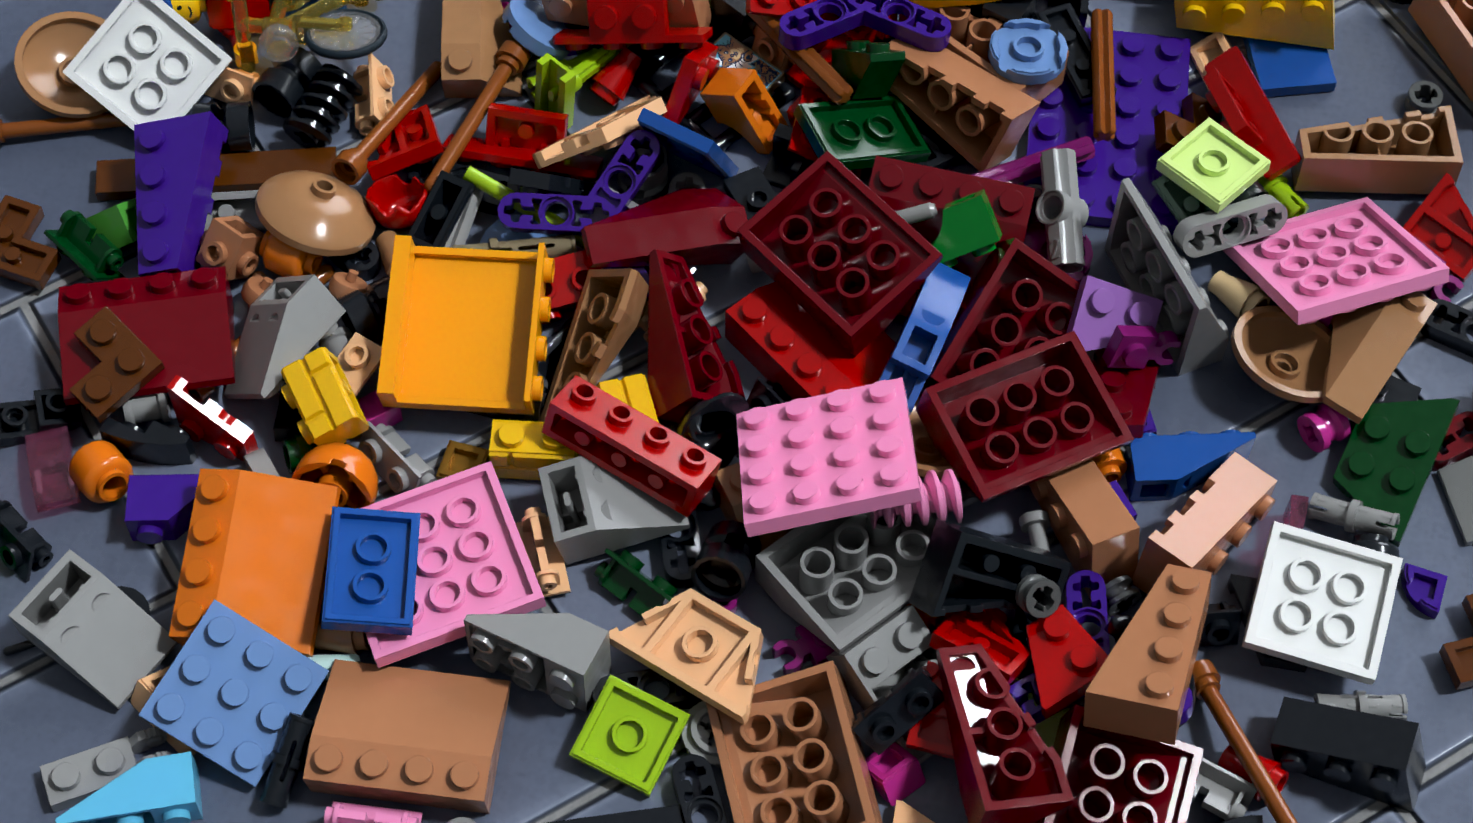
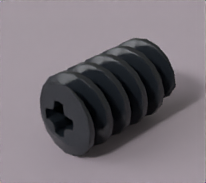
[282,63,364,148]

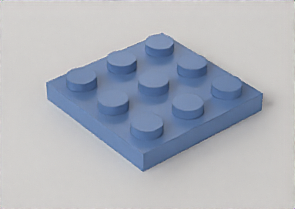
[138,599,329,787]

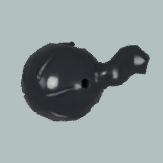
[675,392,749,511]

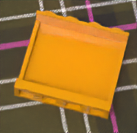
[376,235,555,415]

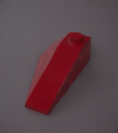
[581,188,748,268]

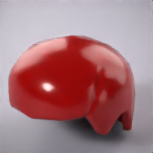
[365,174,429,229]

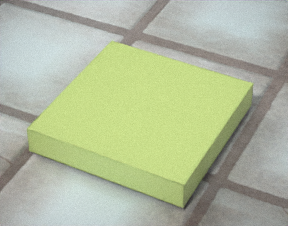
[1156,117,1271,214]

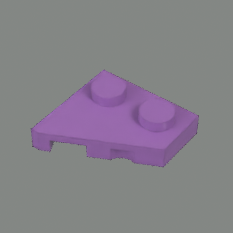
[1067,275,1163,351]

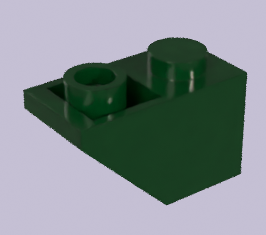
[832,40,905,99]

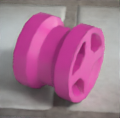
[1297,403,1351,453]

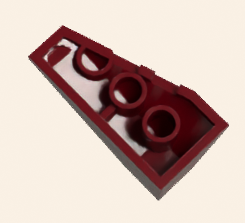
[647,249,745,423]
[936,644,1074,823]

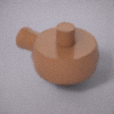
[329,269,376,303]
[241,271,273,308]

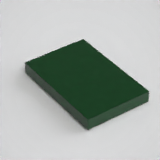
[793,95,931,170]

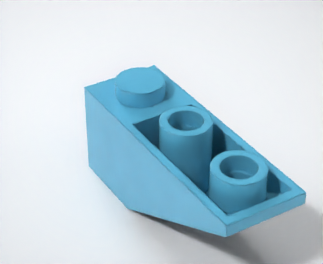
[55,751,203,823]

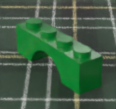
[931,189,1002,267]

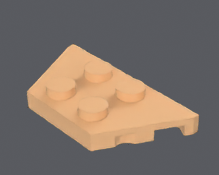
[532,95,668,169]
[609,588,764,725]

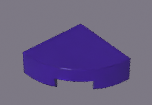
[1401,563,1448,619]

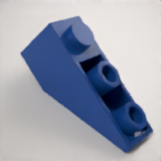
[1124,429,1256,501]

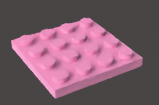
[1223,197,1449,325]
[736,377,923,537]
[359,461,547,668]

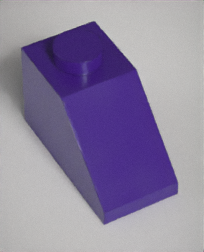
[124,474,199,544]

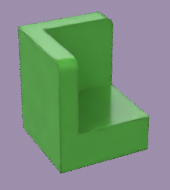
[86,198,137,249]

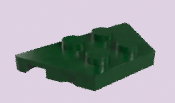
[1333,398,1460,547]

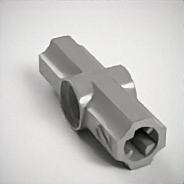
[1035,148,1089,274]

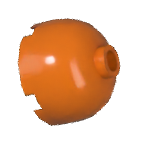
[291,442,378,508]

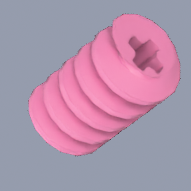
[870,469,963,529]

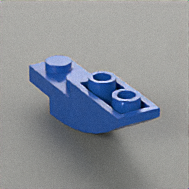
[878,262,971,415]

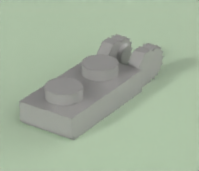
[39,726,172,812]

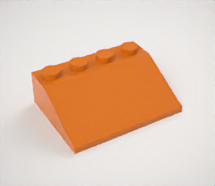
[168,468,341,657]

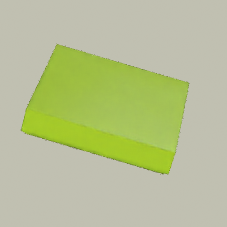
[569,674,690,797]

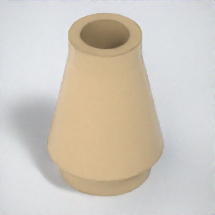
[1208,270,1271,319]

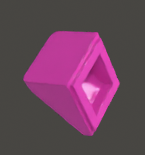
[357,390,403,426]
[866,742,925,806]

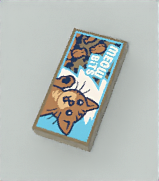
[713,32,785,94]

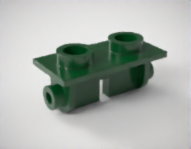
[44,210,125,282]
[594,548,678,616]

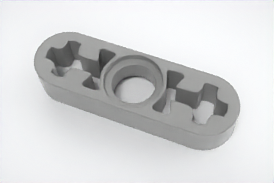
[1173,194,1288,258]

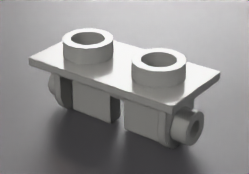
[358,421,437,494]
[1192,757,1257,821]

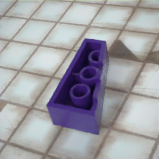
[134,111,229,277]

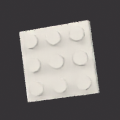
[63,0,234,131]
[1241,521,1403,685]

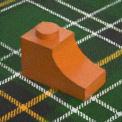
[700,67,788,154]

